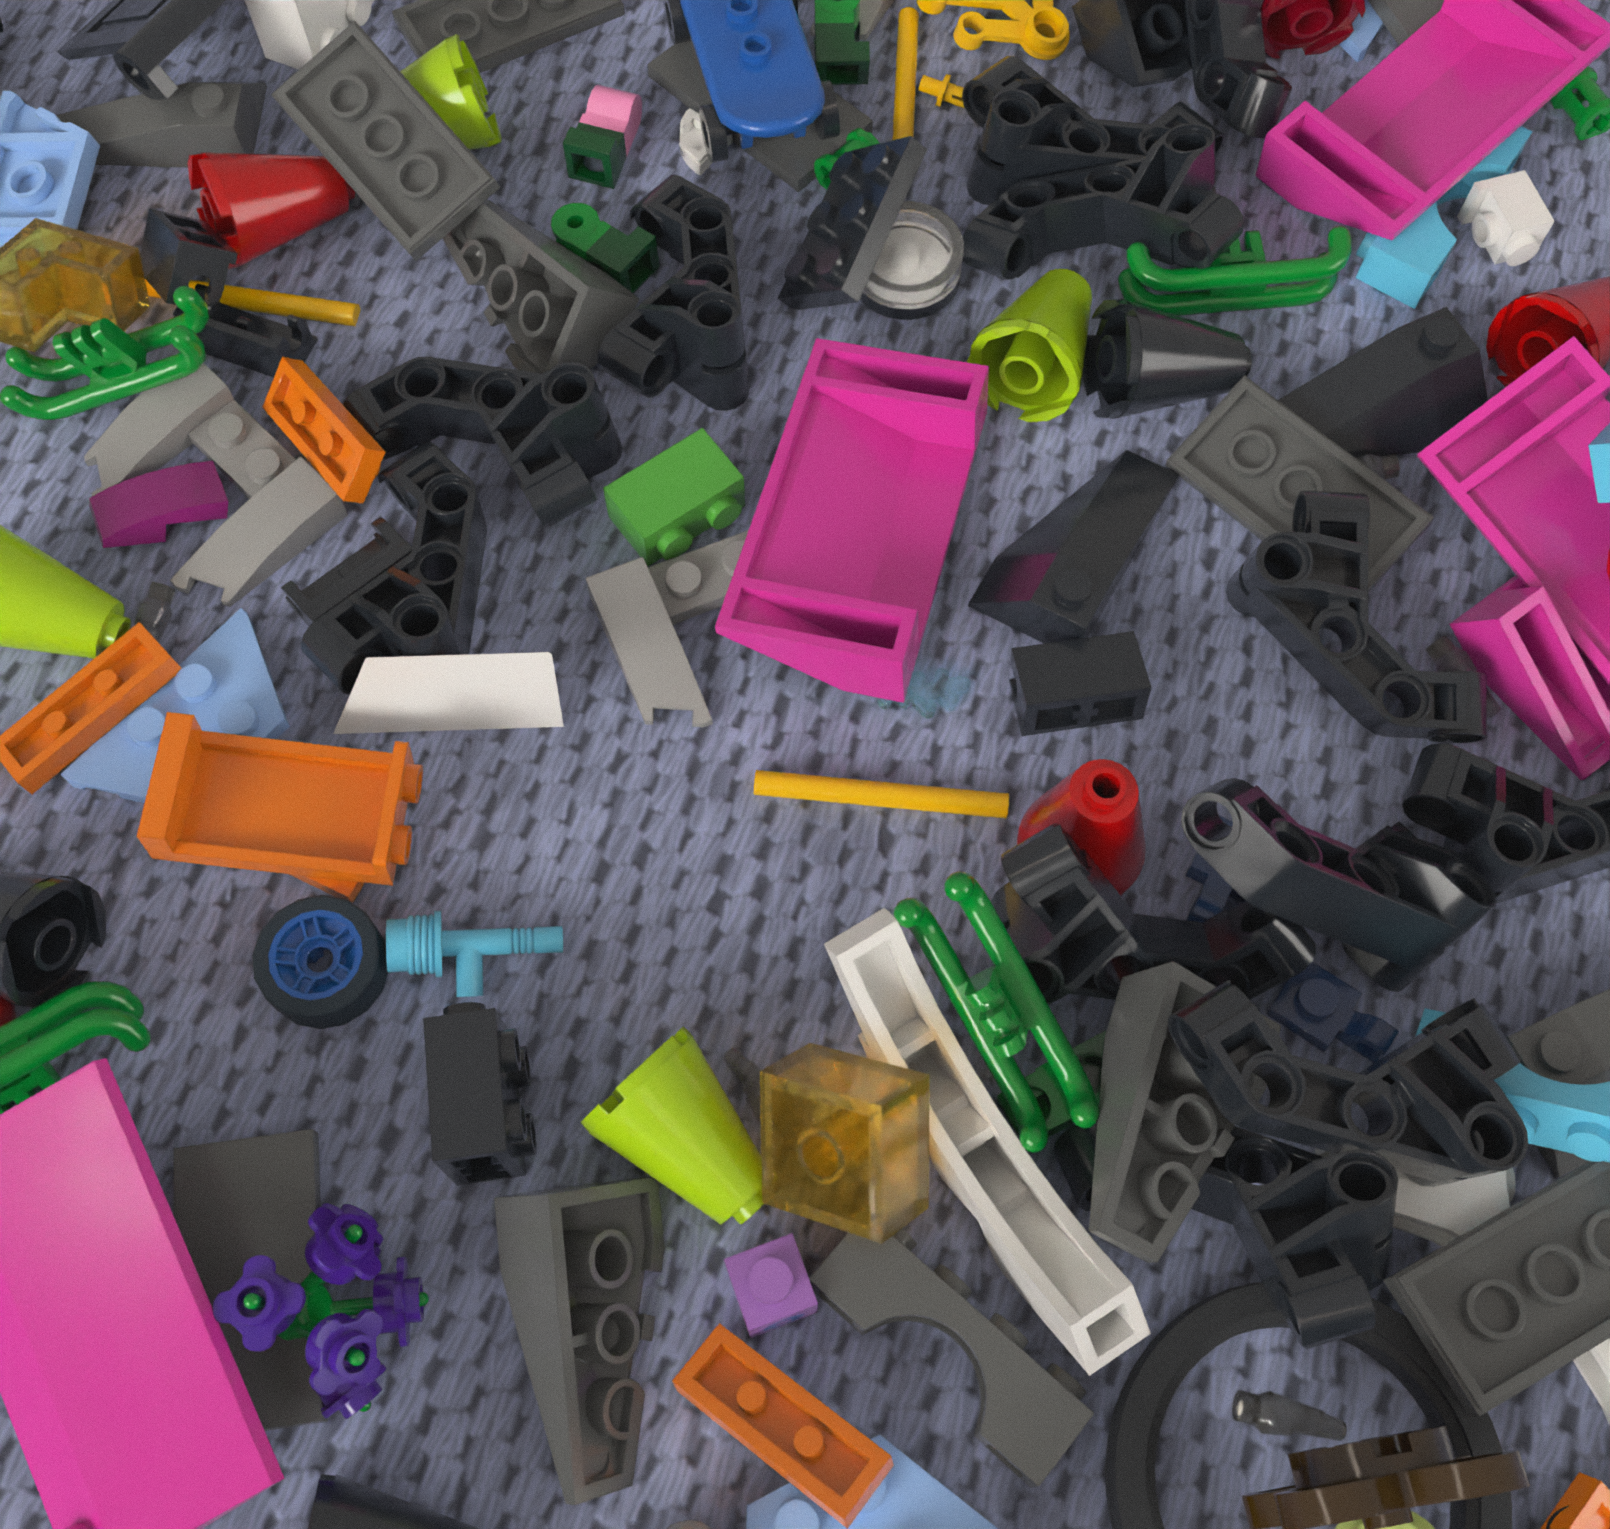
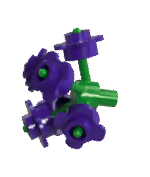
[213,1203,429,1419]

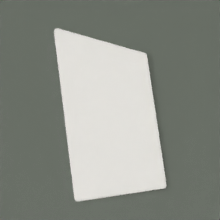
[333,652,564,734]

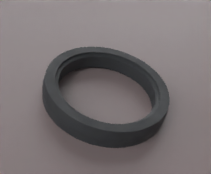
[1105,1282,1512,1529]

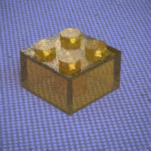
[760,1043,930,1244]

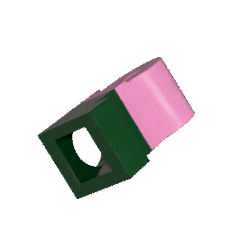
[563,85,642,189]

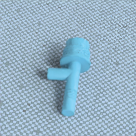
[386,910,563,997]

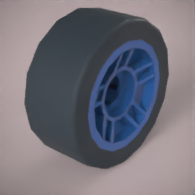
[252,895,388,1029]

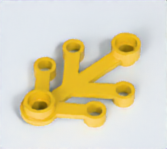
[917,0,1070,60]

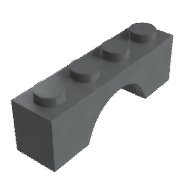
[809,1212,1094,1488]

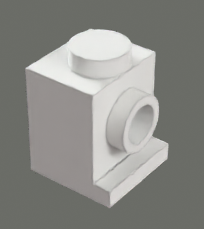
[1457,170,1554,266]

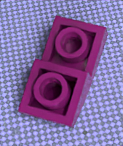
[89,461,229,548]

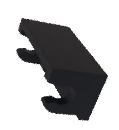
[137,208,238,306]
[173,283,318,378]
[281,516,412,626]
[1009,631,1152,736]

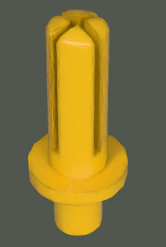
[918,74,965,109]

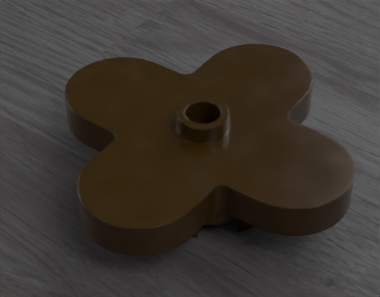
[1242,1426,1530,1529]

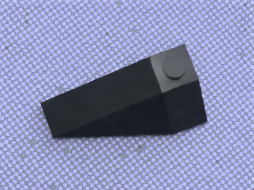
[1072,0,1192,87]
[1278,307,1488,461]
[968,450,1179,644]

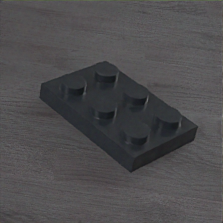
[777,136,927,310]

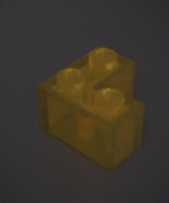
[0,218,150,352]

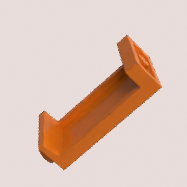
[136,712,423,886]

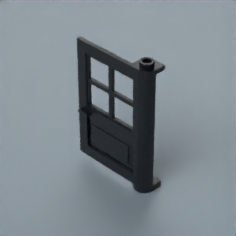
[57,0,226,100]

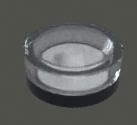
[860,201,964,320]

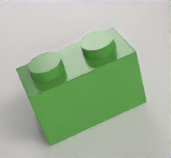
[603,428,745,566]

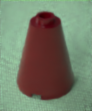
[1260,0,1366,59]

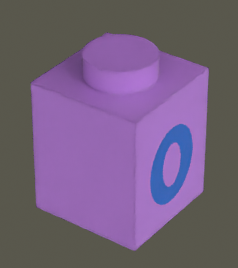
[724,1233,818,1339]

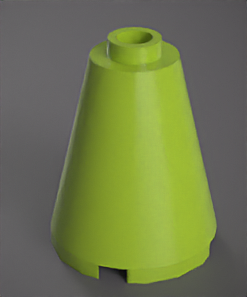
[400,34,502,150]
[967,269,1092,422]
[0,525,131,659]
[580,1026,772,1225]

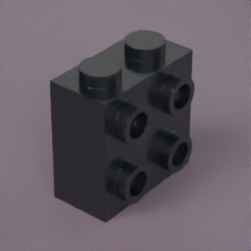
[423,1002,537,1186]

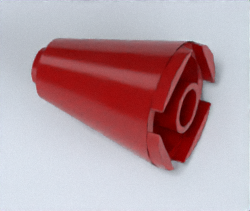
[188,152,355,270]
[1486,276,1610,387]
[1017,759,1146,896]

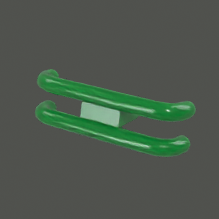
[1118,226,1352,316]
[0,286,209,420]
[894,871,1099,1153]
[0,981,151,1114]

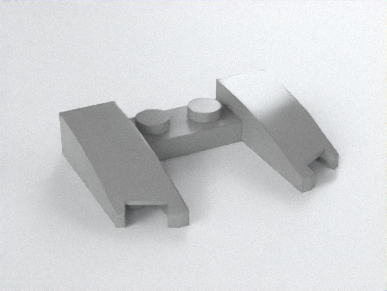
[84,363,348,607]
[586,530,748,727]

